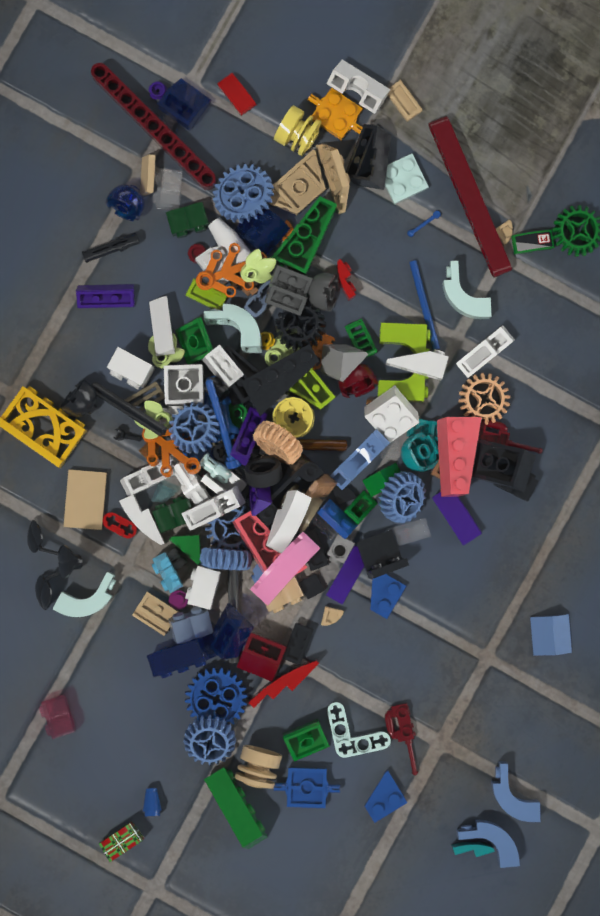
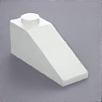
[385,350,448,381]

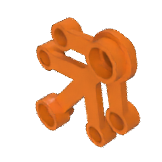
[196,243,267,298]
[142,429,201,477]

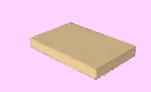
[64,470,107,530]

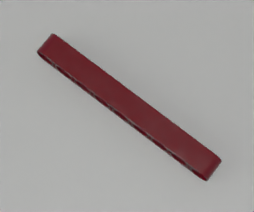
[91,63,216,190]
[428,116,512,278]

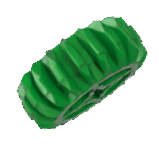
[552,205,600,257]

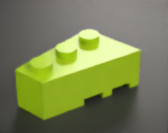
[289,369,335,410]

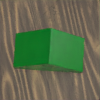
[362,463,401,497]
[344,490,378,525]
[169,535,201,565]

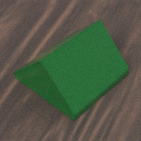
[175,317,213,365]
[283,719,330,762]

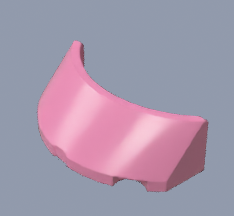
[250,532,320,606]

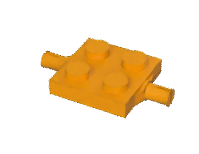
[308,87,363,141]

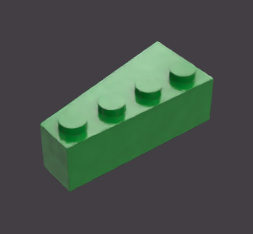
[271,196,337,275]
[204,767,268,849]

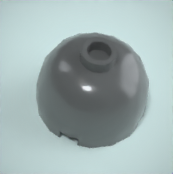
[308,273,340,312]

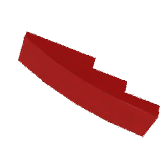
[248,660,319,708]

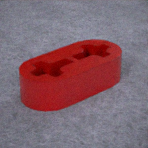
[103,512,138,539]

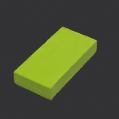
[185,279,227,311]

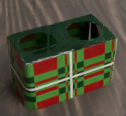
[99,820,145,862]

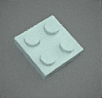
[385,154,429,205]

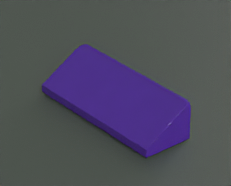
[76,284,135,308]
[230,407,267,466]
[249,485,272,516]
[432,492,482,545]
[326,545,364,604]

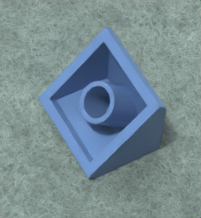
[530,614,572,656]

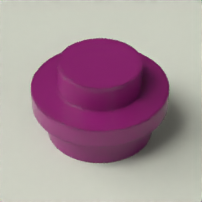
[169,590,188,610]

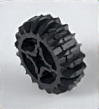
[274,302,326,352]

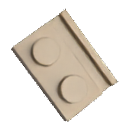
[132,591,179,636]

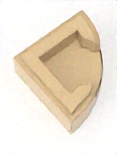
[495,220,513,246]
[321,606,344,626]

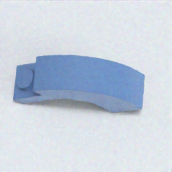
[330,429,390,490]
[491,761,541,822]
[456,819,520,868]

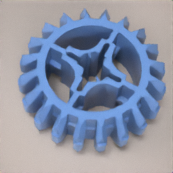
[168,402,220,454]
[378,471,427,523]
[205,505,249,550]
[200,547,252,570]
[183,715,236,766]

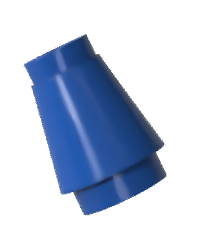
[143,788,162,817]

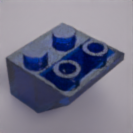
[157,78,212,131]
[234,208,290,256]
[210,603,254,659]

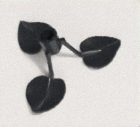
[27,520,83,610]

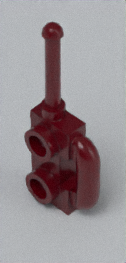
[478,419,543,454]
[385,703,418,776]

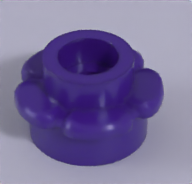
[148,81,167,100]

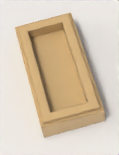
[387,80,423,122]
[140,154,156,196]

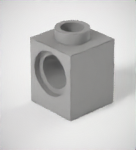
[327,534,355,565]

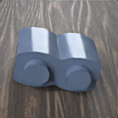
[244,280,271,320]
[168,606,213,644]

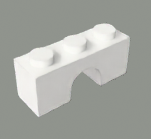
[327,60,390,114]

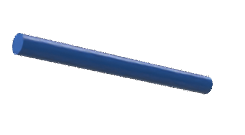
[409,260,440,350]

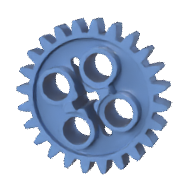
[213,164,274,223]

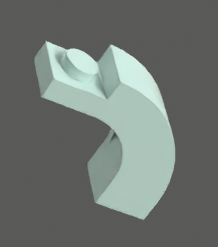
[442,261,492,319]
[204,304,262,353]
[53,572,116,617]

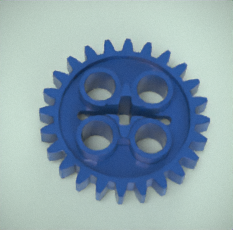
[185,666,248,725]

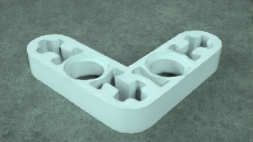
[327,702,391,758]

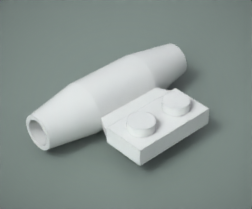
[195,217,260,287]

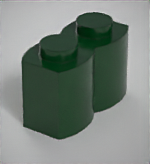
[166,202,209,238]
[152,496,192,533]

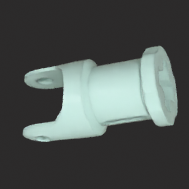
[200,452,232,484]

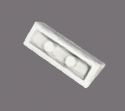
[149,296,175,356]

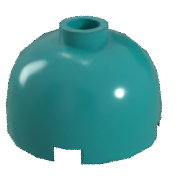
[401,432,439,472]

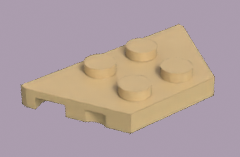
[316,143,350,214]
[267,149,326,215]

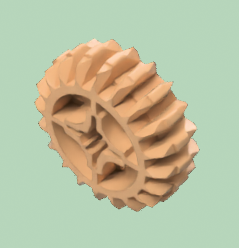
[458,373,510,425]
[253,421,303,465]

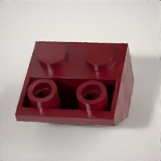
[237,632,287,682]

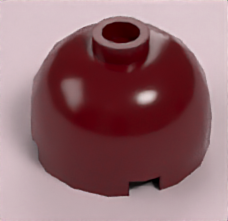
[338,364,378,398]

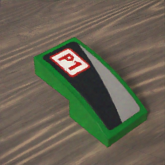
[511,230,555,255]

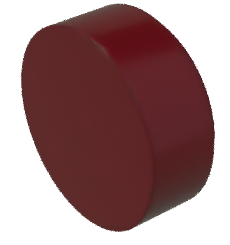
[188,244,206,264]

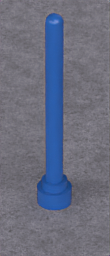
[205,379,242,469]

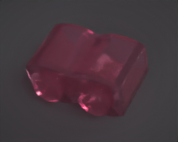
[39,694,76,739]

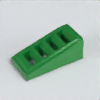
[344,319,378,359]

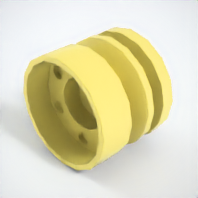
[274,105,322,156]
[272,397,315,438]

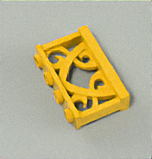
[0,386,87,468]

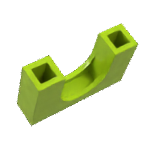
[377,323,430,403]

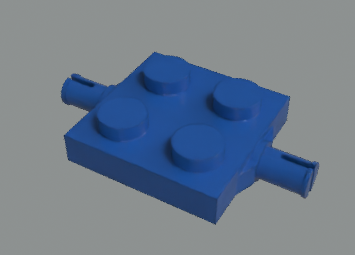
[274,767,340,808]

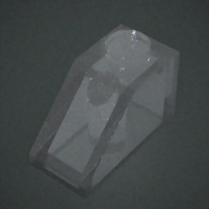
[387,518,431,546]

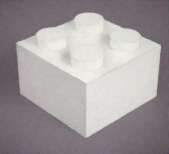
[107,347,155,390]
[164,364,204,406]
[364,385,419,443]
[185,566,222,610]

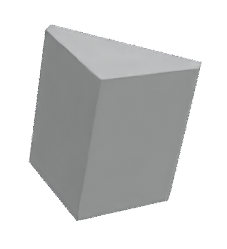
[321,344,368,382]

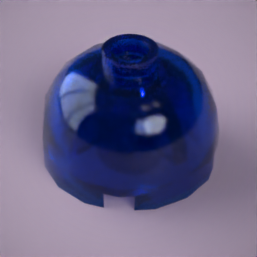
[105,185,145,221]

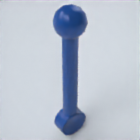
[407,211,441,237]

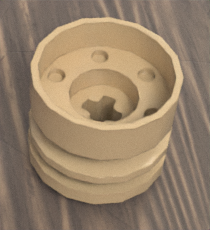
[235,745,282,789]

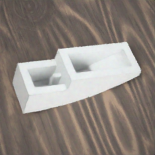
[456,326,515,378]
[120,455,178,496]
[181,486,246,531]
[266,490,311,553]
[119,495,166,545]

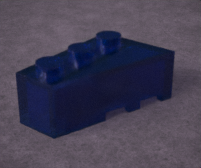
[147,633,218,679]

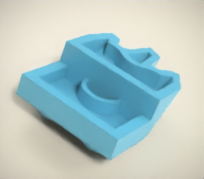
[151,552,184,593]

